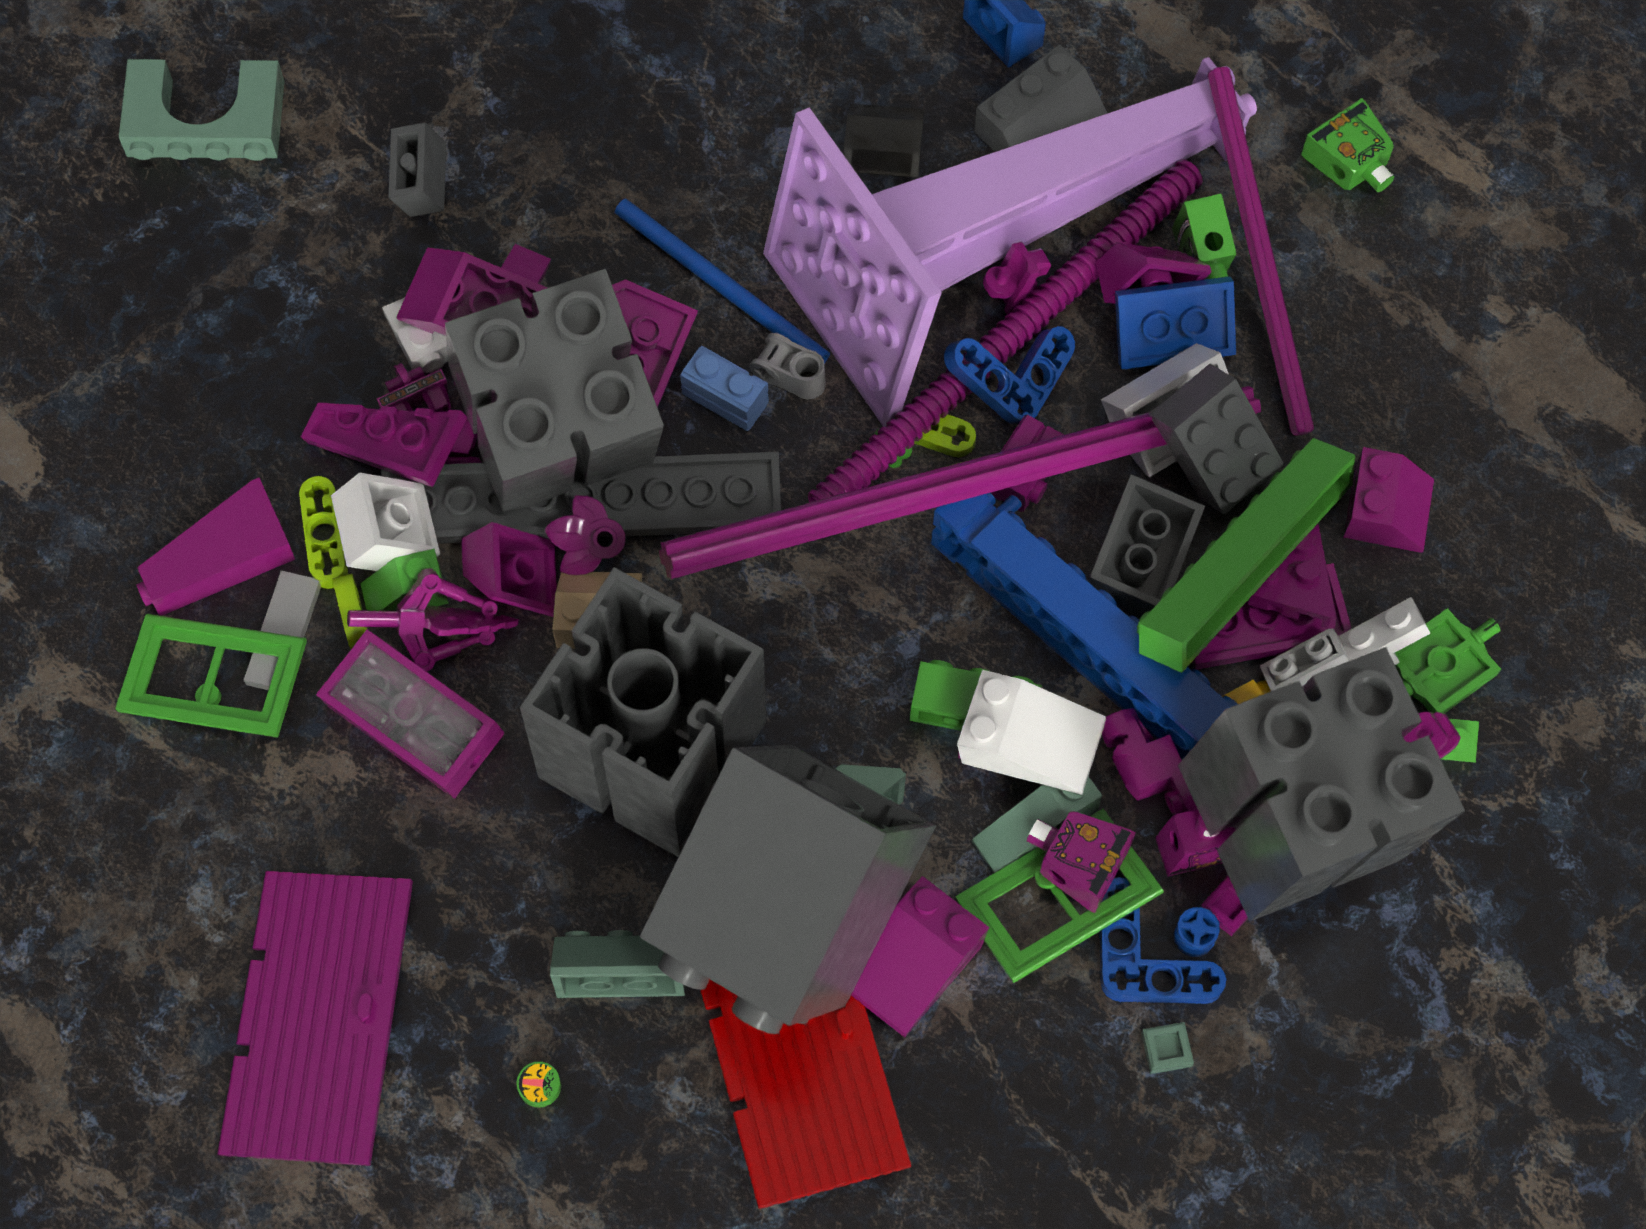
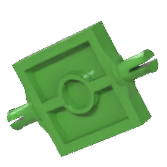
[1395,608,1501,713]

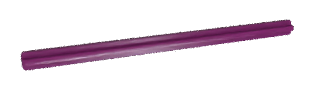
[1208,67,1314,436]

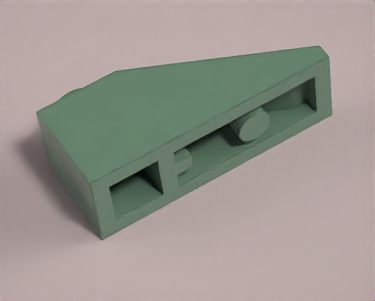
[972,776,1102,874]

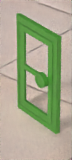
[115,614,307,738]
[955,809,1164,983]

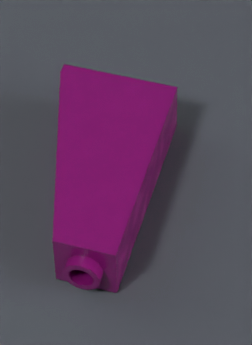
[136,477,295,616]

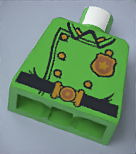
[1301,98,1394,192]

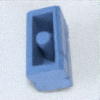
[680,346,769,431]

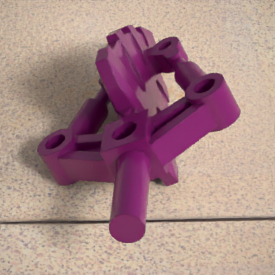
[347,568,519,672]

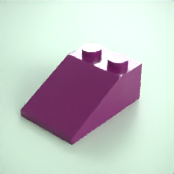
[851,876,990,1037]

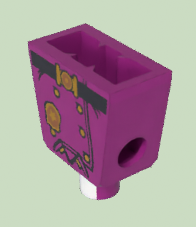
[1155,809,1236,877]
[1026,811,1136,913]

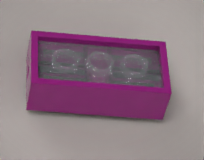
[316,629,505,799]

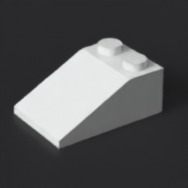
[957,670,1106,795]

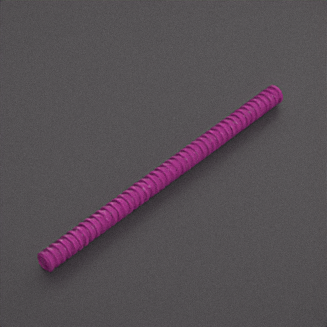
[808,159,1203,503]

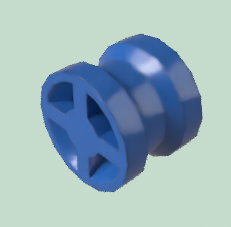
[1173,907,1220,957]

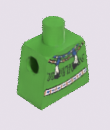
[1172,194,1236,279]

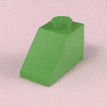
[360,549,448,611]

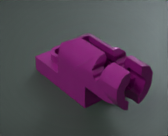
[1102,708,1198,816]

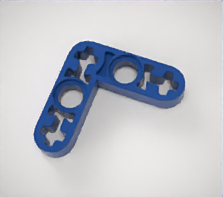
[944,326,1075,425]
[1100,877,1226,1004]

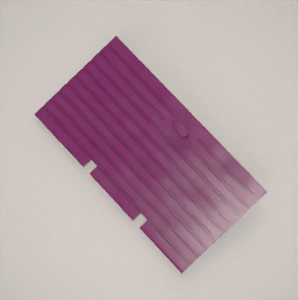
[217,871,413,1166]

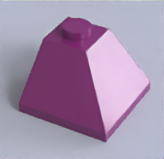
[461,522,557,617]

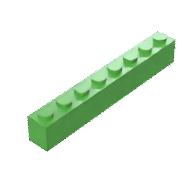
[1137,438,1355,673]

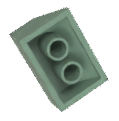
[550,930,685,998]

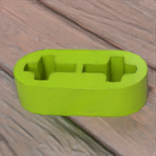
[914,415,976,458]
[332,574,367,649]

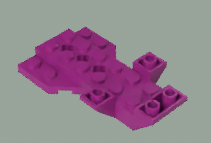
[396,244,698,408]

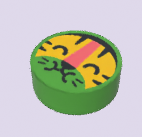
[517,1062,561,1108]

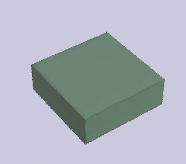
[1141,1022,1194,1074]

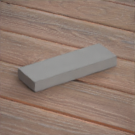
[244,571,321,690]

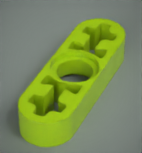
[299,476,348,589]

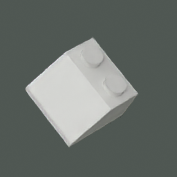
[331,473,440,571]

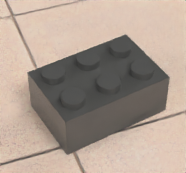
[1149,364,1285,515]

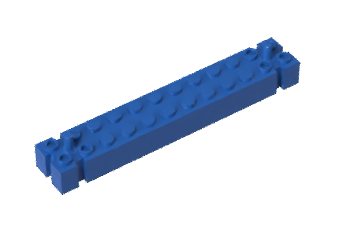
[931,493,1238,760]

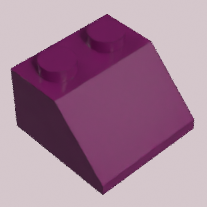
[1096,242,1212,304]
[1343,447,1434,553]

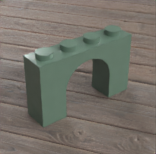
[119,59,285,161]

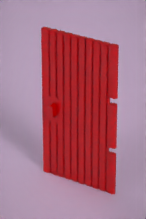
[701,979,911,1209]

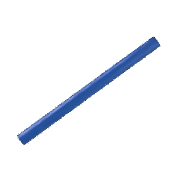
[615,198,830,364]

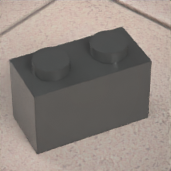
[388,122,446,217]

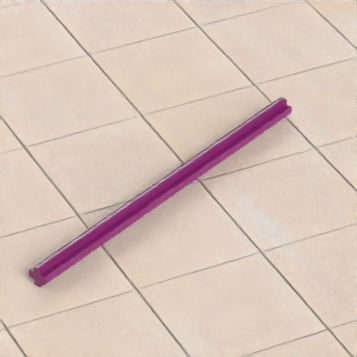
[659,386,1261,579]

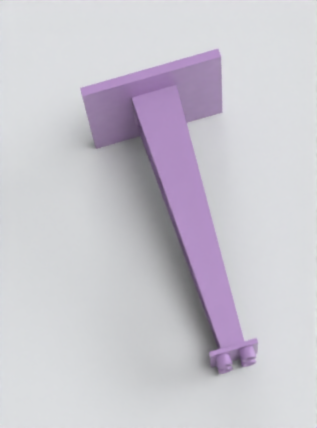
[763,57,1257,427]

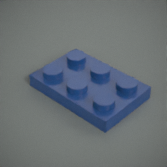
[1115,276,1236,369]

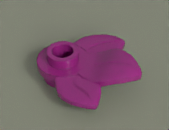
[545,495,626,575]

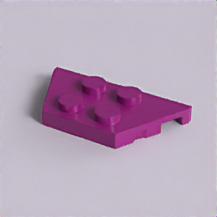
[1248,524,1336,629]

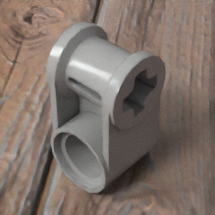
[749,333,826,399]

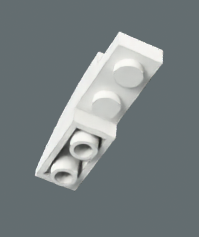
[1260,597,1430,691]

